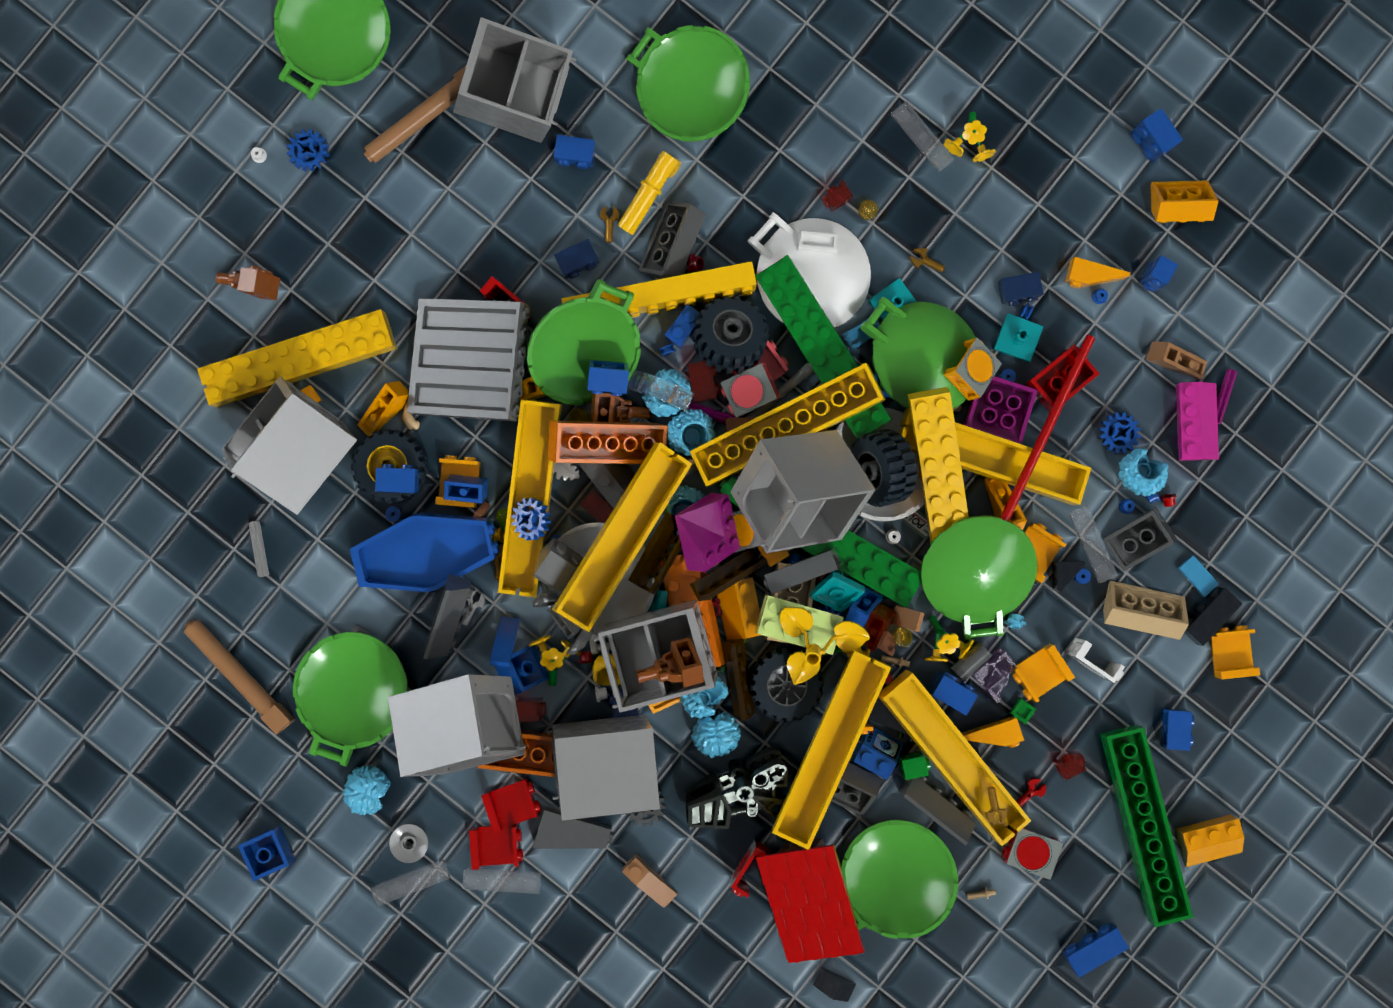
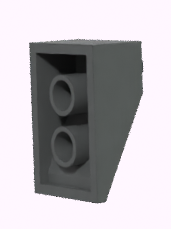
[1103,507,1177,572]

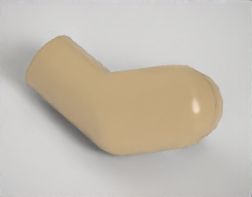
[402,402,420,430]

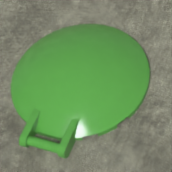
[274,0,391,101]
[625,25,750,142]
[527,279,641,405]
[860,297,976,409]
[921,515,1037,641]
[293,632,408,767]
[841,820,958,939]

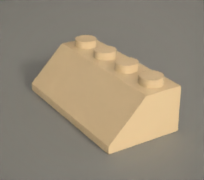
[1103,581,1189,640]

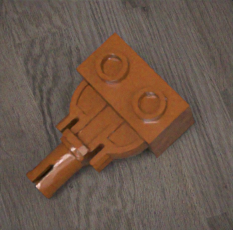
[216,265,280,301]
[590,392,650,422]
[636,637,704,687]

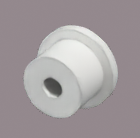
[251,147,267,163]
[885,529,901,544]
[595,687,608,702]

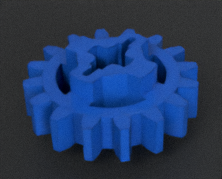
[286,129,330,172]
[1098,412,1142,454]
[511,498,551,540]

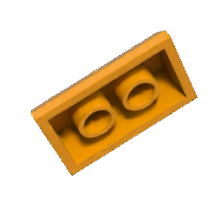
[1151,181,1219,223]
[717,577,760,640]
[1175,814,1244,867]

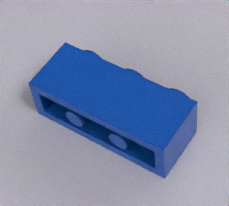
[1062,923,1129,978]

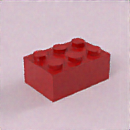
[1025,344,1099,413]

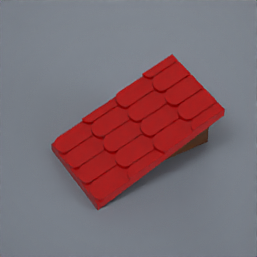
[756,838,865,963]

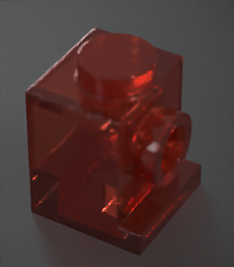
[821,180,853,212]
[1052,753,1086,781]

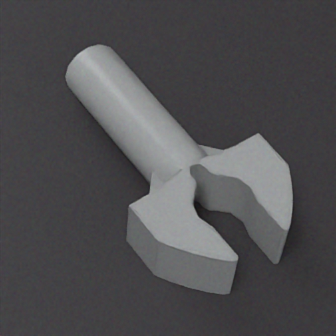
[461,590,486,626]

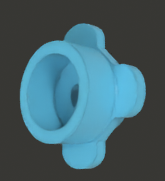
[1004,614,1026,629]

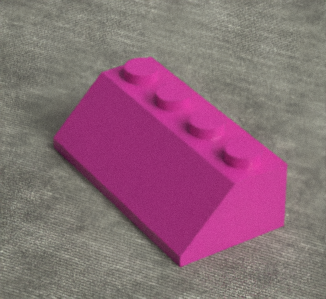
[1176,382,1219,461]

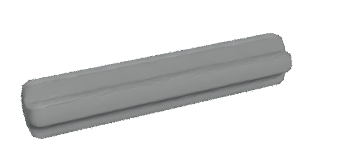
[249,521,269,577]

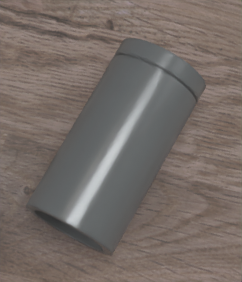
[950,642,992,682]

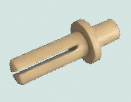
[881,655,910,668]
[966,887,996,900]

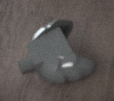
[532,590,594,655]

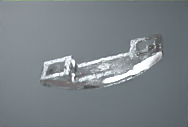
[627,370,694,411]

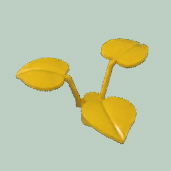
[780,607,870,685]

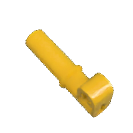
[618,150,682,235]

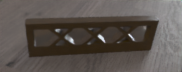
[628,512,682,595]
[690,548,768,601]
[723,639,755,721]

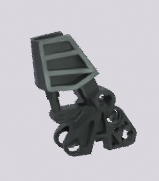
[685,746,787,829]

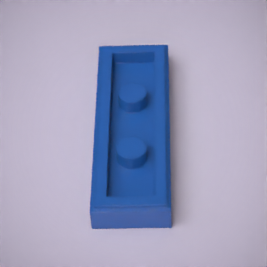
[490,616,520,667]

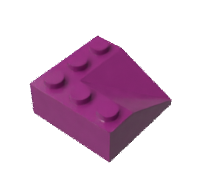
[963,376,1038,444]
[675,493,740,572]

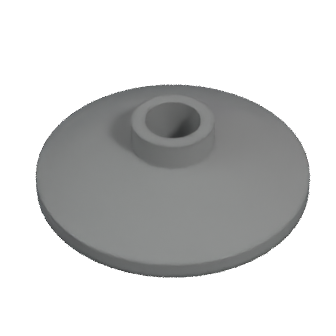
[389,824,428,863]

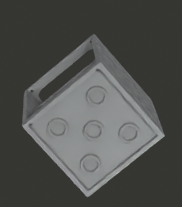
[453,17,576,143]
[221,376,357,515]
[731,430,876,553]
[594,599,718,712]
[388,674,527,777]
[547,715,660,821]

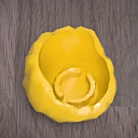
[592,653,621,686]

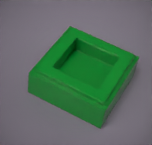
[1009,697,1036,725]

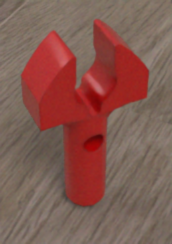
[1016,778,1046,807]

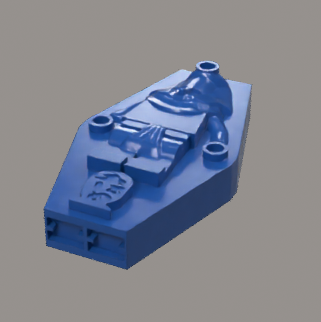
[350,513,499,592]

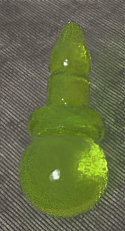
[496,508,508,537]

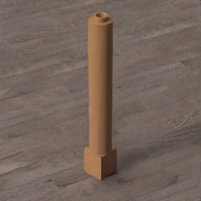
[363,66,466,163]
[184,620,295,735]

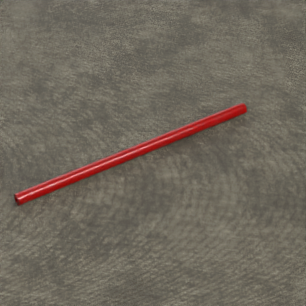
[1000,335,1095,522]

